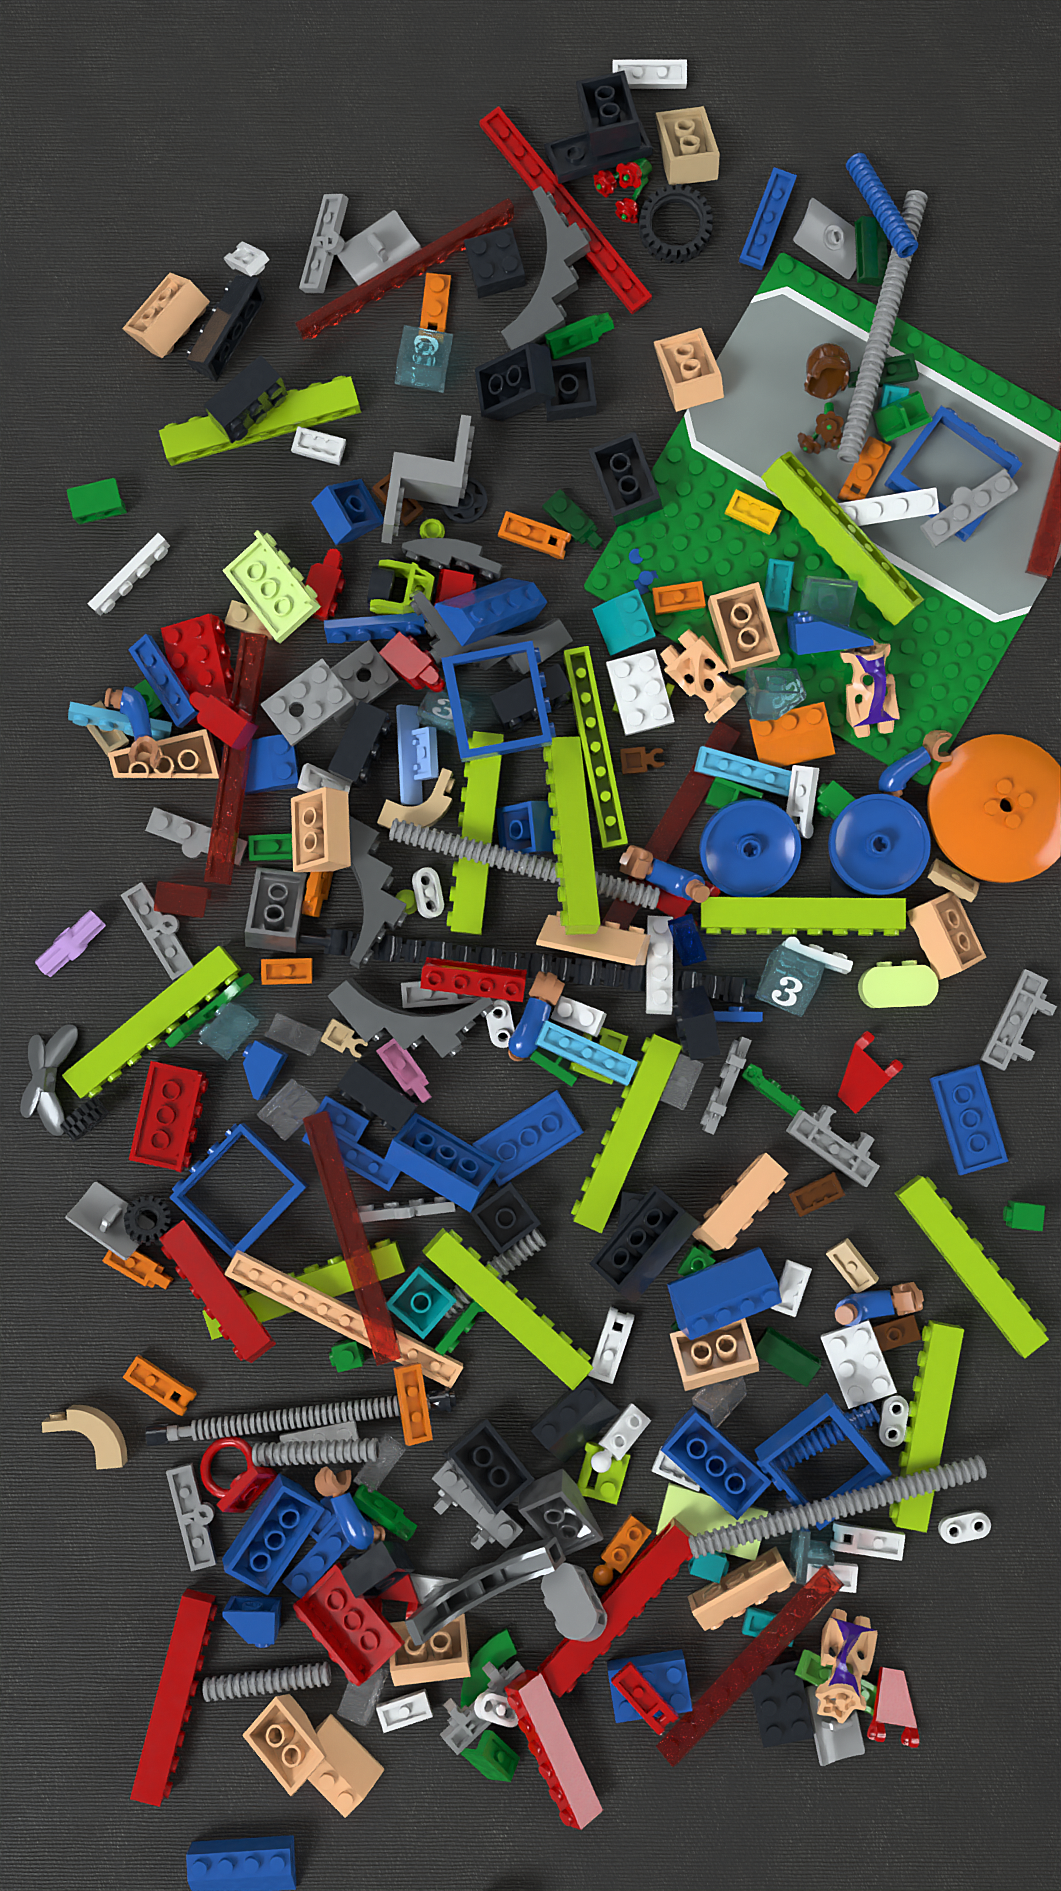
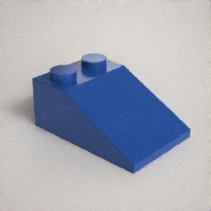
[787,610,874,655]
[221,734,301,797]

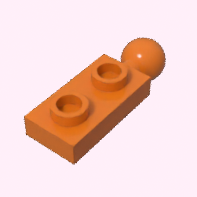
[593,1514,652,1586]

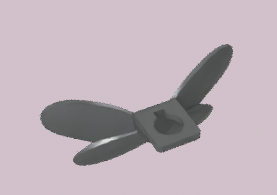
[20,1024,78,1136]

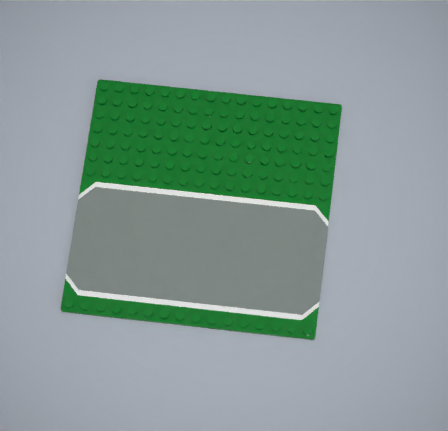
[584,253,1061,786]

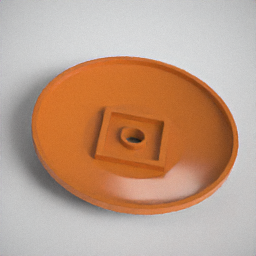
[927,734,1061,883]

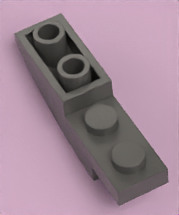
[401,538,502,580]

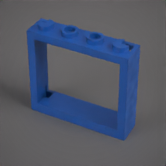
[884,405,1023,542]
[441,641,556,762]
[169,1123,309,1258]
[754,1393,892,1530]

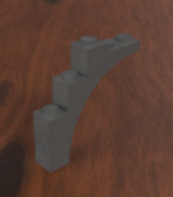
[501,186,591,350]
[409,590,573,674]
[349,816,408,969]
[328,978,498,1058]
[404,1536,566,1646]

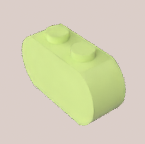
[858,960,938,1008]

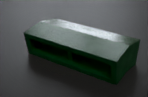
[854,216,888,287]
[754,1326,821,1387]

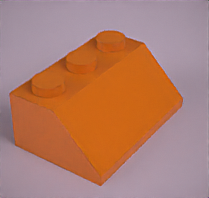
[749,702,835,768]

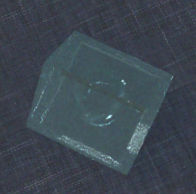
[800,575,858,627]

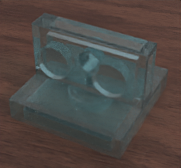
[789,1526,835,1585]

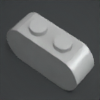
[541,1563,607,1642]

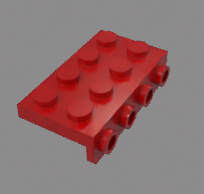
[161,614,241,726]
[420,957,527,1002]
[129,1061,209,1172]
[293,1563,405,1687]

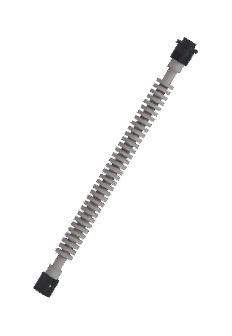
[146,1387,457,1446]

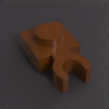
[620,747,664,775]

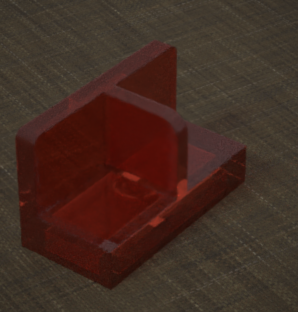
[153,881,212,918]

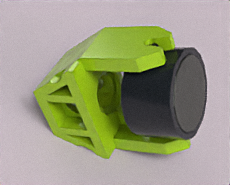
[367,559,435,615]

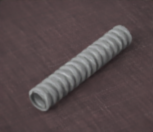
[444,1228,547,1318]
[252,1438,380,1466]
[203,1662,331,1702]

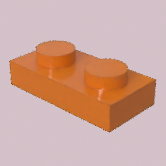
[652,581,706,615]
[261,958,313,985]

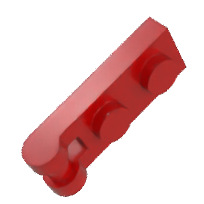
[611,1661,679,1735]

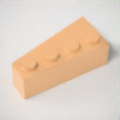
[108,729,223,779]
[692,1153,788,1252]

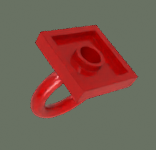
[200,1436,278,1513]

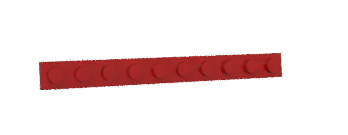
[479,106,652,315]

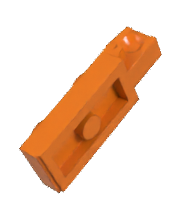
[301,871,334,917]
[103,1250,173,1290]

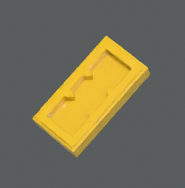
[725,489,781,535]

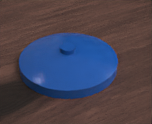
[828,794,931,896]
[699,798,801,897]

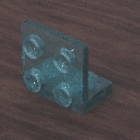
[197,1002,260,1061]

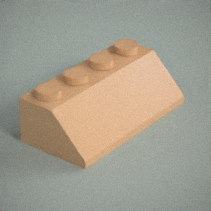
[536,911,651,965]
[688,1547,794,1631]

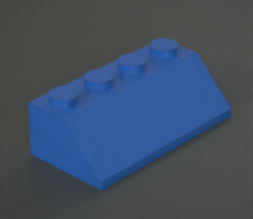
[434,578,547,647]
[384,1113,501,1213]
[667,1247,782,1340]
[661,1406,772,1520]
[222,1473,325,1595]
[186,1835,297,1891]

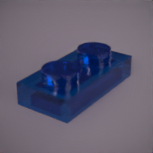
[668,914,707,966]

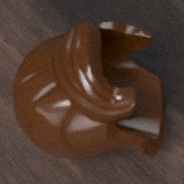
[804,343,851,400]

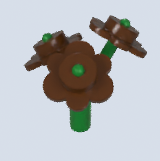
[797,402,844,454]

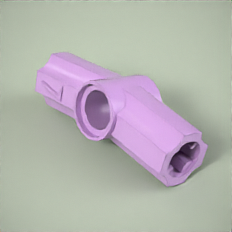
[35,910,106,977]

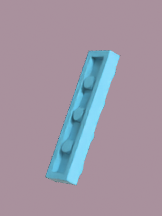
[68,702,172,741]
[694,746,792,797]
[535,1020,638,1086]

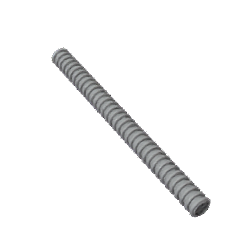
[389,818,660,910]

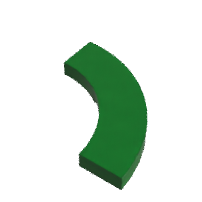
[165,973,254,1048]
[461,1627,517,1709]

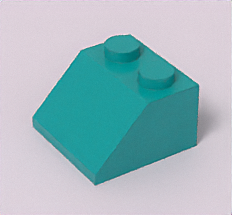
[592,589,657,656]
[385,1263,457,1339]

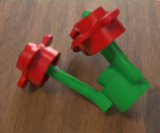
[594,157,652,223]

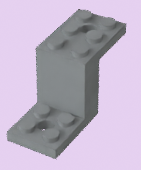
[381,415,475,544]
[260,640,399,747]

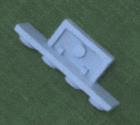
[396,704,438,806]

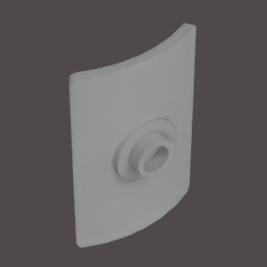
[793,198,857,279]
[336,210,421,289]
[65,1181,155,1260]
[805,1684,865,1766]

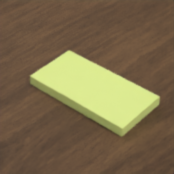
[656,1483,768,1561]

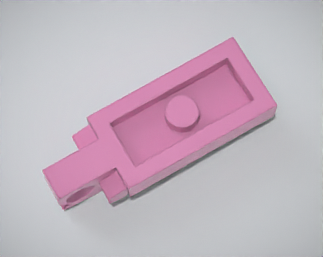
[376,1038,431,1103]

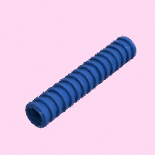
[846,153,918,258]
[767,1402,880,1478]

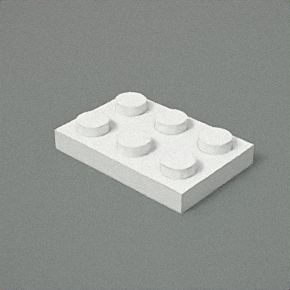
[606,649,675,736]
[821,1319,897,1409]

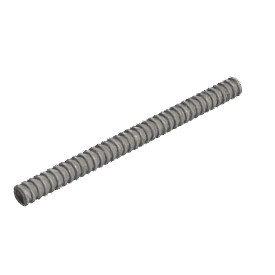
[837,190,928,464]
[688,1455,987,1559]

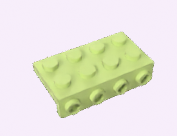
[223,530,321,643]

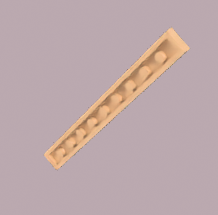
[225,1250,463,1388]

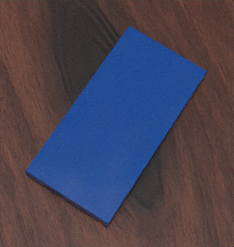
[929,1064,1008,1175]
[472,1090,584,1187]

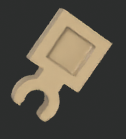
[320,1018,368,1058]

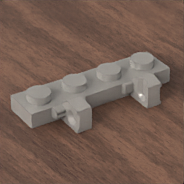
[980,969,1057,1071]
[700,1037,752,1135]
[786,1105,880,1187]
[432,1461,524,1550]
[440,1661,526,1755]

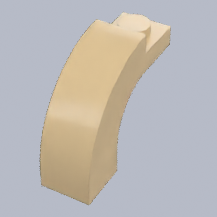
[377,768,455,830]
[42,1405,128,1469]

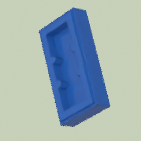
[713,1007,763,1022]

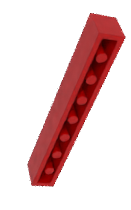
[537,1517,695,1698]
[130,1588,218,1807]

